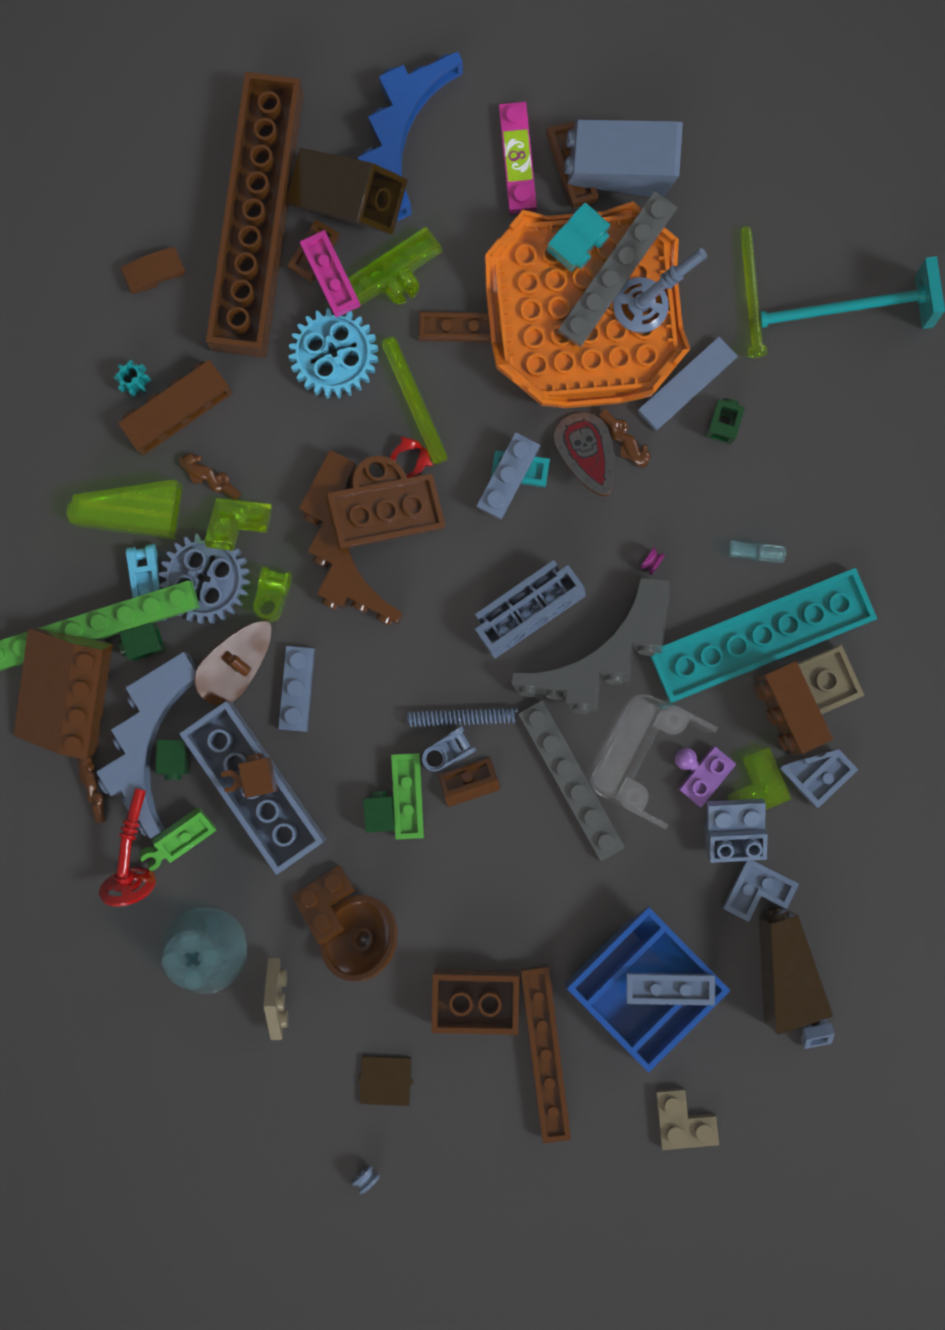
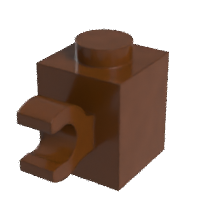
[221,753,278,798]

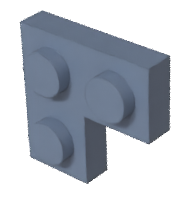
[722,861,799,922]

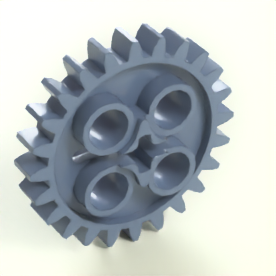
[159,533,251,624]

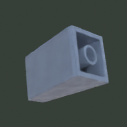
[564,120,683,197]

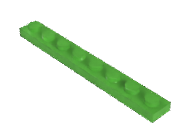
[0,580,200,671]

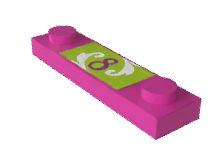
[499,102,537,214]

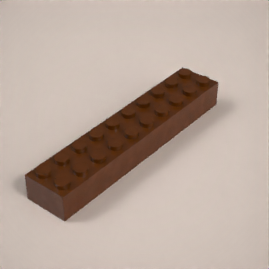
[206,72,304,358]

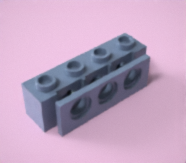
[475,560,586,659]

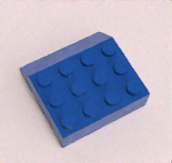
[565,907,731,1073]

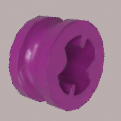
[640,547,665,575]

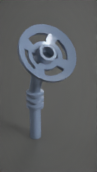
[613,248,707,333]

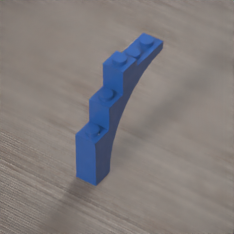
[357,52,463,221]

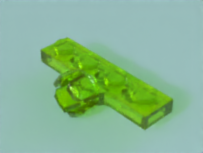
[348,227,443,311]

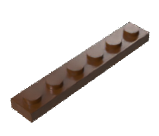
[521,966,571,1144]

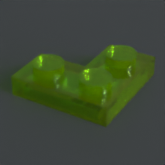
[205,498,272,551]
[727,747,791,810]

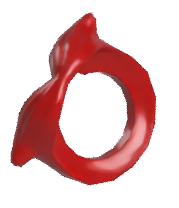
[390,436,433,478]

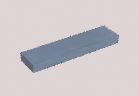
[638,337,738,431]

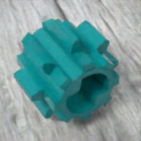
[113,360,151,397]

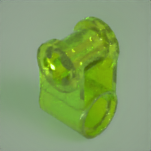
[253,566,292,622]

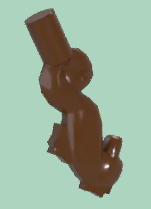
[598,409,651,468]
[179,453,242,501]
[77,757,107,823]

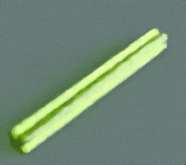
[382,336,448,464]

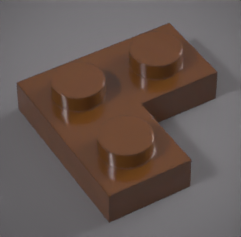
[292,865,356,945]

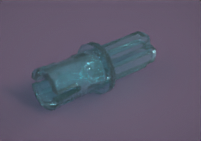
[729,540,786,563]

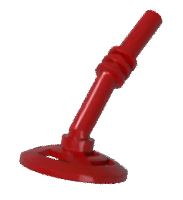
[99,788,156,907]

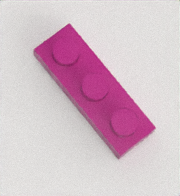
[300,230,361,318]

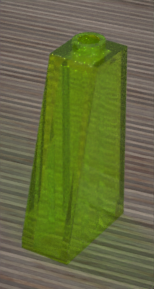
[67,480,183,540]

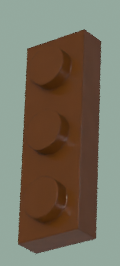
[546,121,599,209]

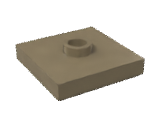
[798,644,865,714]

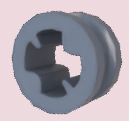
[351,1165,380,1195]

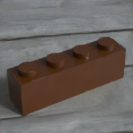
[118,359,233,456]

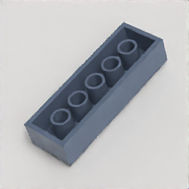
[179,701,327,875]

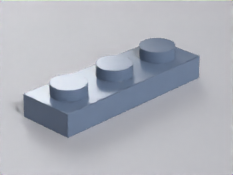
[477,432,540,520]
[278,646,315,732]
[626,973,715,1005]

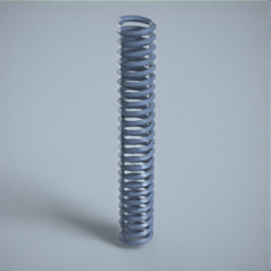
[407,707,518,727]

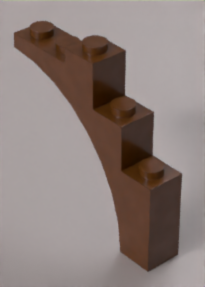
[299,450,404,626]

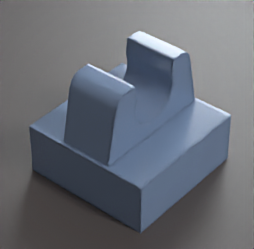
[801,1019,835,1049]

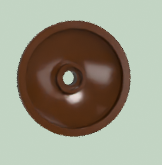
[320,895,398,982]

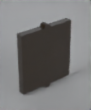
[358,1055,413,1106]

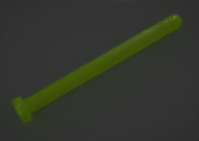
[741,226,768,358]

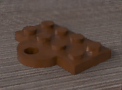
[325,456,446,550]

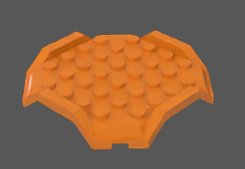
[485,201,691,408]

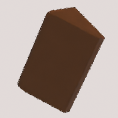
[437,757,500,807]

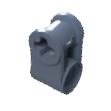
[422,726,477,772]

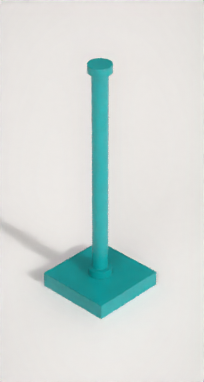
[759,256,945,329]

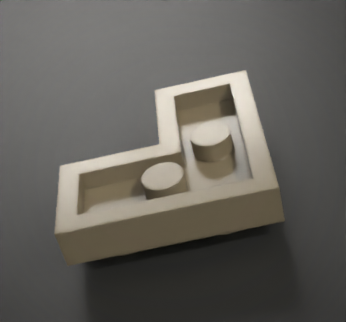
[263,958,288,1040]
[655,1087,719,1150]

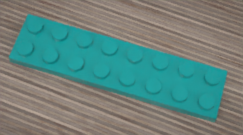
[650,568,877,703]

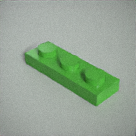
[391,753,424,840]

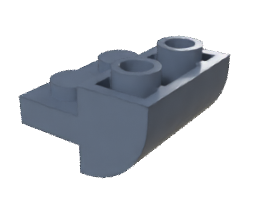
[704,799,768,863]

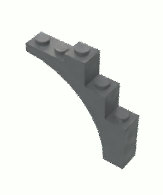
[512,578,670,714]

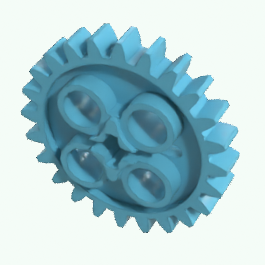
[288,308,378,399]

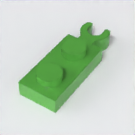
[139,807,217,871]

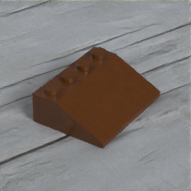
[14,627,113,760]

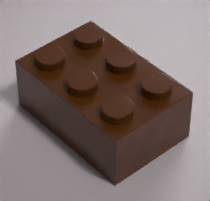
[753,661,834,754]
[431,969,519,1035]

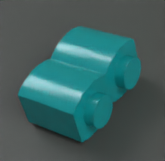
[547,202,610,272]

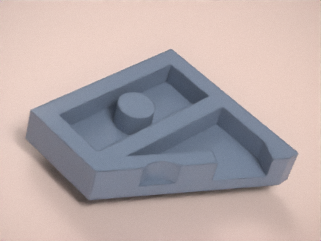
[778,749,858,808]

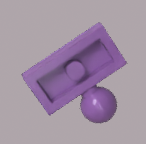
[674,746,736,807]

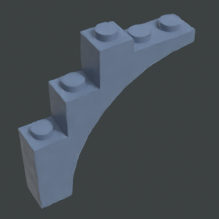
[97,652,197,838]

